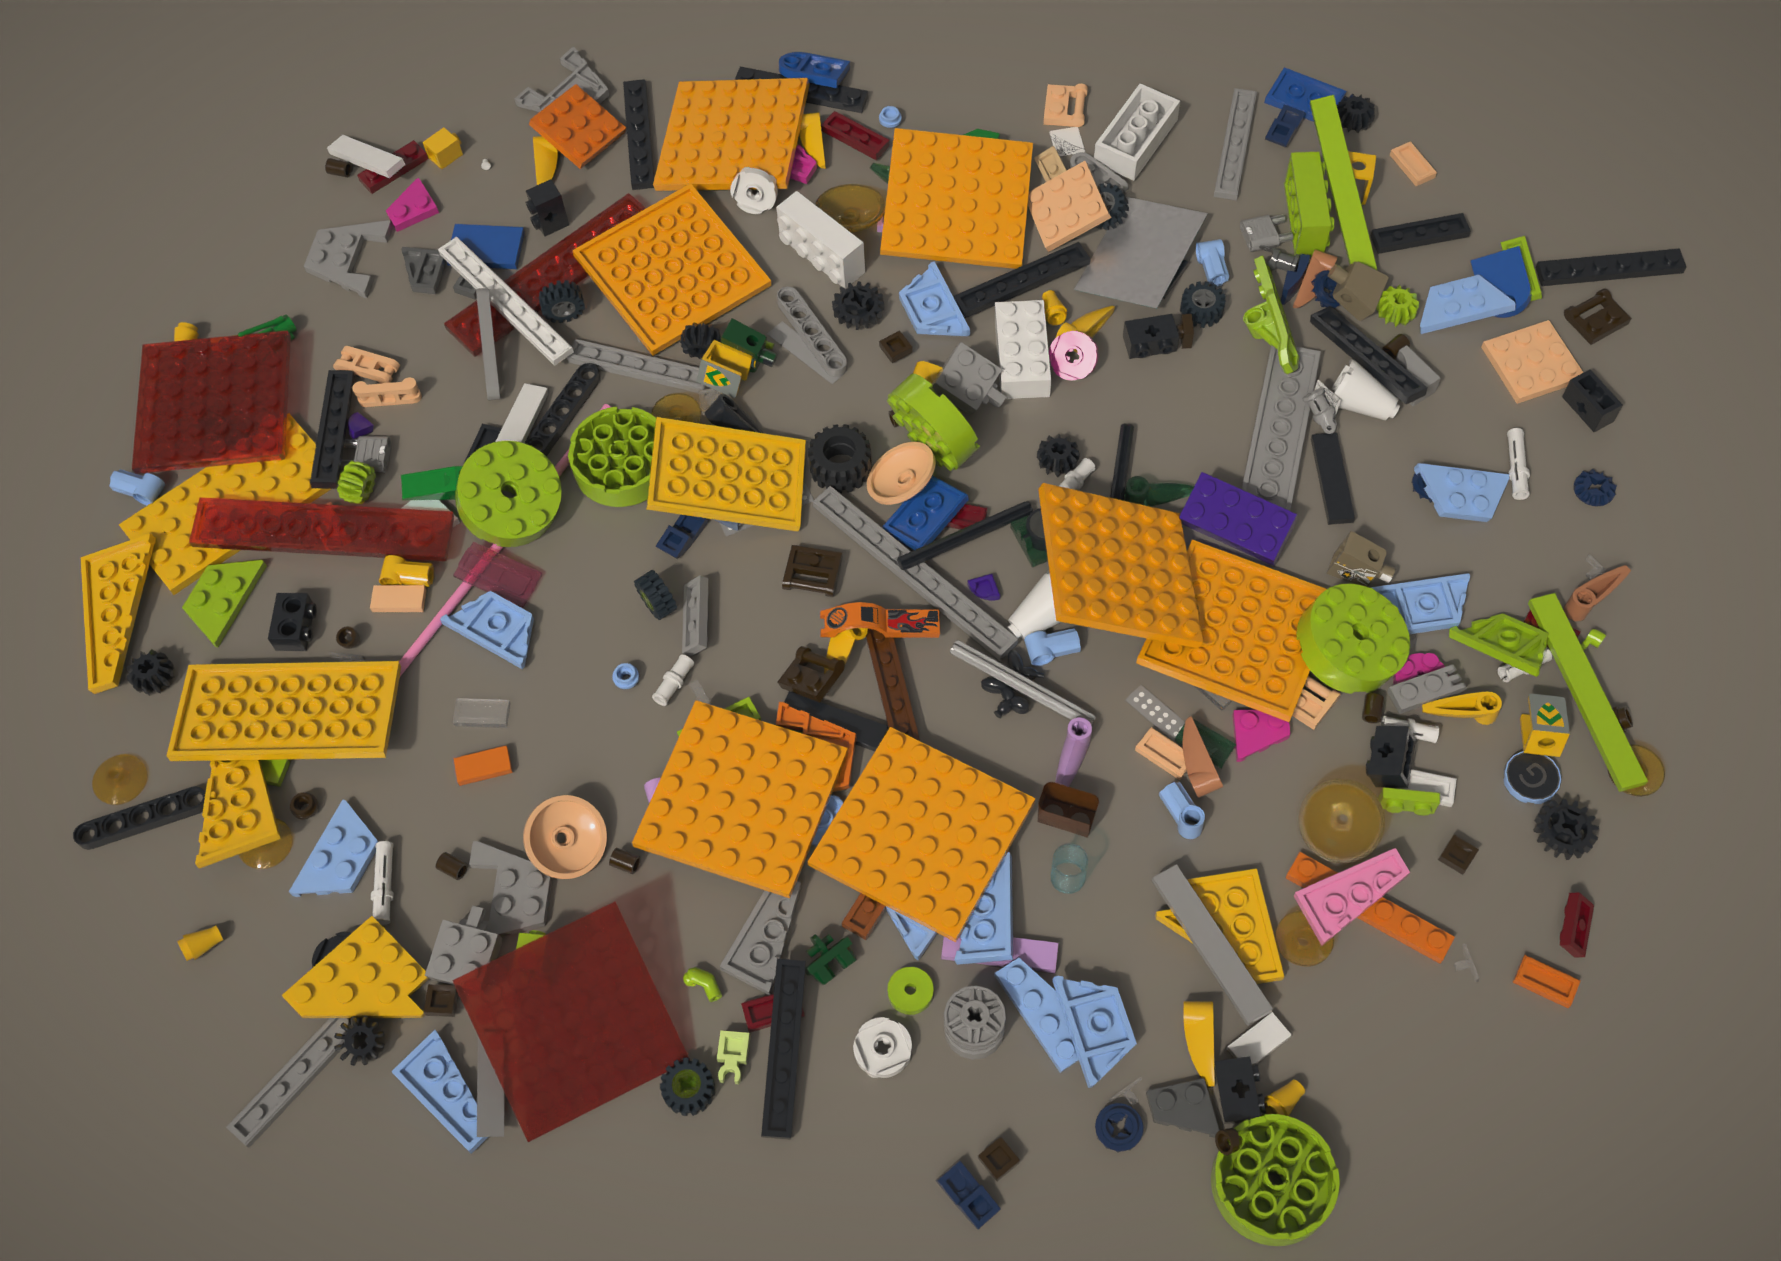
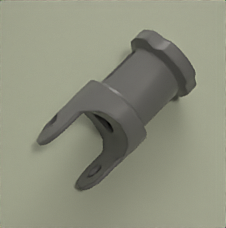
[1254,245,1300,272]

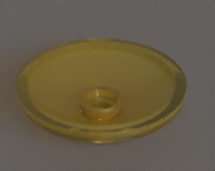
[815,184,885,233]
[1299,779,1385,863]

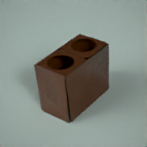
[1037,782,1099,838]

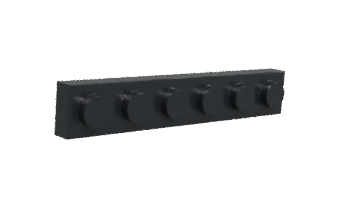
[735,66,868,113]
[623,79,654,190]
[953,242,1091,319]
[1535,248,1686,286]
[1310,306,1427,405]
[310,370,355,489]
[761,958,806,1140]

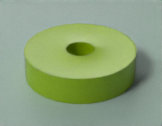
[887,967,934,1015]

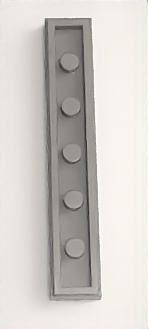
[1213,88,1257,200]
[567,339,707,394]
[1152,864,1273,1026]
[226,1018,371,1148]

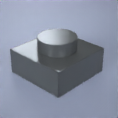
[453,275,477,300]

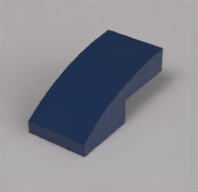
[1265,104,1305,147]
[1281,254,1310,305]
[656,515,708,559]
[935,1160,1001,1229]

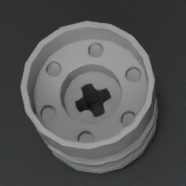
[944,985,1006,1060]

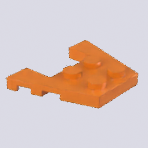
[776,702,857,792]

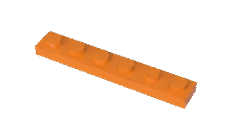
[1286,852,1455,964]

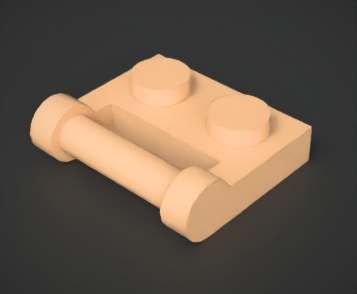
[1043,83,1088,127]
[1292,676,1341,730]

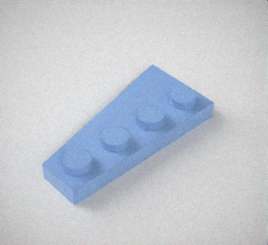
[954,852,1013,965]
[994,958,1079,1073]
[391,1029,488,1154]

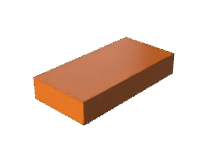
[453,745,513,786]
[1513,955,1581,1008]

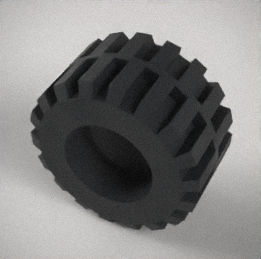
[808,424,872,493]

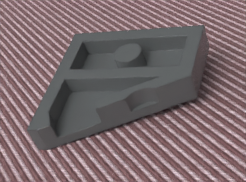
[401,247,446,294]
[1146,1078,1219,1138]

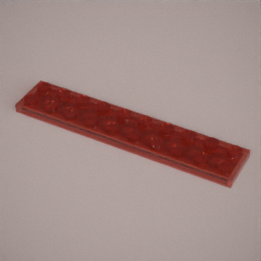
[444,193,646,357]
[189,497,454,561]

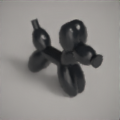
[981,650,1044,719]

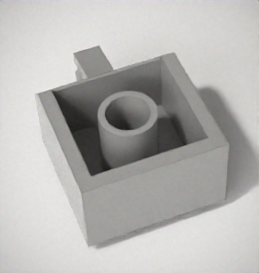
[932,342,1006,415]
[425,905,502,994]

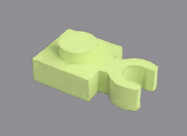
[717,1030,750,1085]

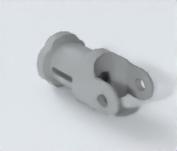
[1302,387,1337,434]

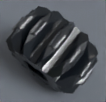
[1337,94,1375,133]
[680,322,721,359]
[1037,434,1080,477]
[126,649,175,696]
[334,1016,385,1066]

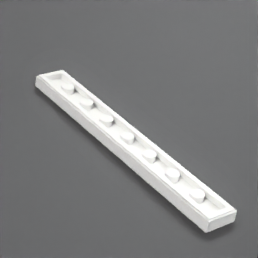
[438,237,574,366]

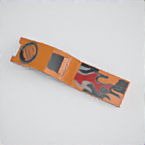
[820,602,940,638]

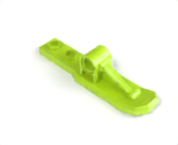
[1243,255,1299,374]

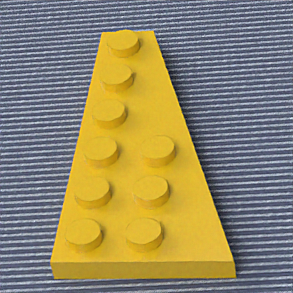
[81,533,156,694]
[195,760,281,869]

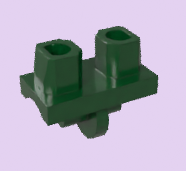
[805,934,857,985]

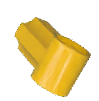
[379,555,434,587]

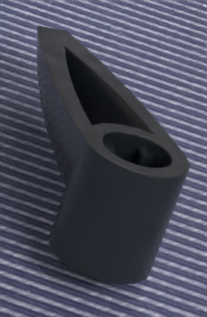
[705,394,764,433]

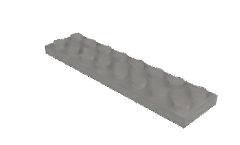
[1242,346,1321,511]

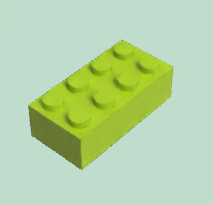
[1284,152,1334,257]

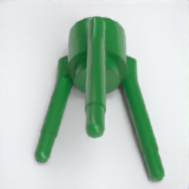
[238,314,297,366]

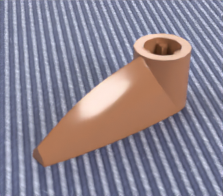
[1293,250,1338,308]
[1563,565,1631,621]
[1183,716,1224,798]

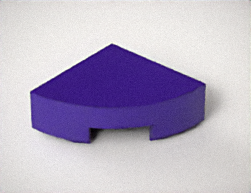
[348,412,374,439]
[967,574,1000,601]

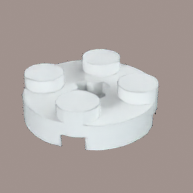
[730,167,778,214]
[853,1017,912,1078]

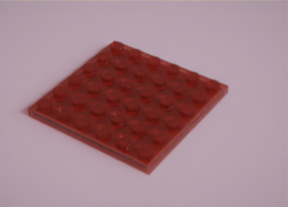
[132,330,291,474]
[452,901,690,1142]

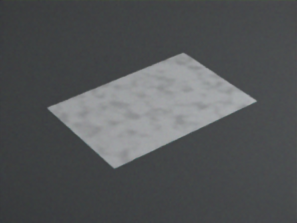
[1074,197,1208,309]

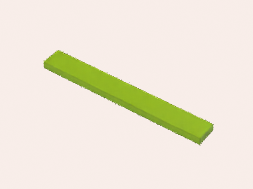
[1310,95,1378,271]
[1528,593,1648,792]

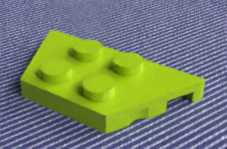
[182,560,267,648]
[1449,613,1548,677]

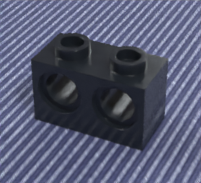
[268,593,317,651]

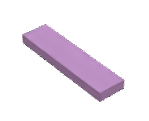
[941,935,1058,973]

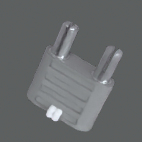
[1240,214,1293,252]
[341,436,391,472]

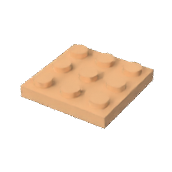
[1027,161,1111,252]
[1481,320,1584,404]

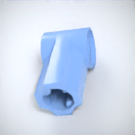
[1196,239,1229,286]
[109,469,165,506]
[1024,628,1081,666]
[1159,782,1205,839]

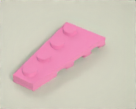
[1294,848,1410,946]

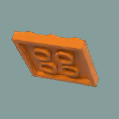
[529,84,626,169]

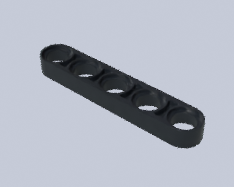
[525,363,600,457]
[73,786,206,850]

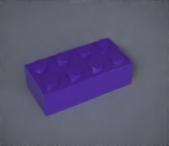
[1179,472,1297,566]

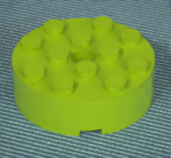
[887,373,980,471]
[568,406,656,507]
[455,441,562,547]
[1296,583,1410,694]
[1211,1114,1340,1246]

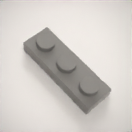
[682,575,709,657]

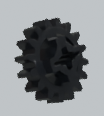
[832,281,884,330]
[1533,798,1599,860]

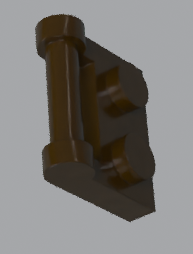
[1564,288,1632,345]
[782,545,843,597]
[778,646,845,703]

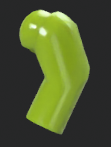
[683,967,722,1002]

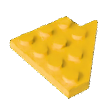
[1155,869,1284,984]
[282,916,430,1018]

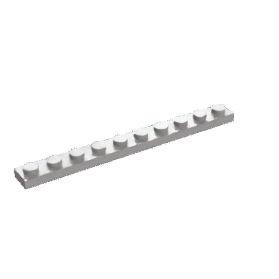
[812,486,1018,661]

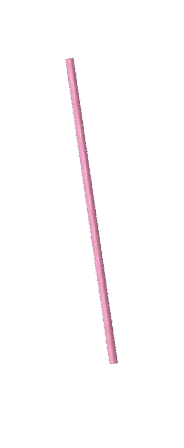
[399,404,610,677]

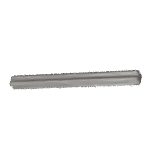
[950,640,1096,726]

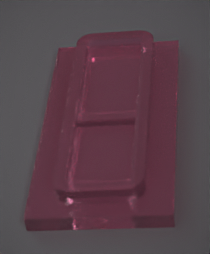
[453,542,542,608]

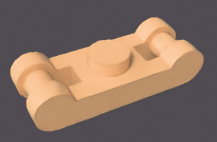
[333,346,400,384]
[352,377,422,407]

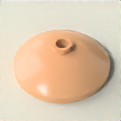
[867,442,936,505]
[523,795,607,879]

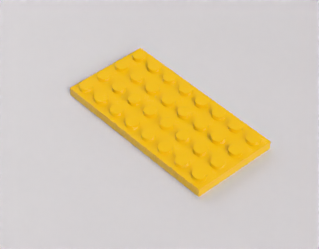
[119,413,341,595]
[166,661,401,761]

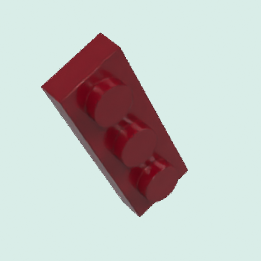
[821,111,890,161]
[357,140,428,194]

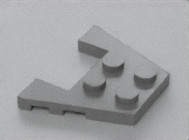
[515,47,609,112]
[304,220,393,298]
[459,841,552,936]

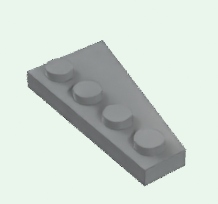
[719,881,801,995]

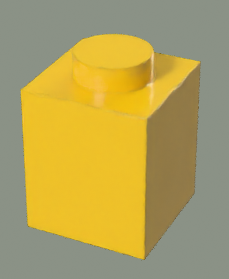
[423,127,463,169]

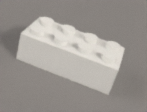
[1094,84,1180,181]
[776,191,865,289]
[995,300,1051,399]

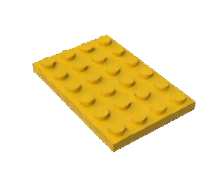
[646,417,806,532]

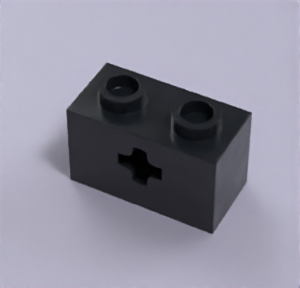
[525,179,569,237]
[1123,314,1179,359]
[1562,369,1623,432]
[1366,726,1416,788]
[1214,1056,1266,1125]

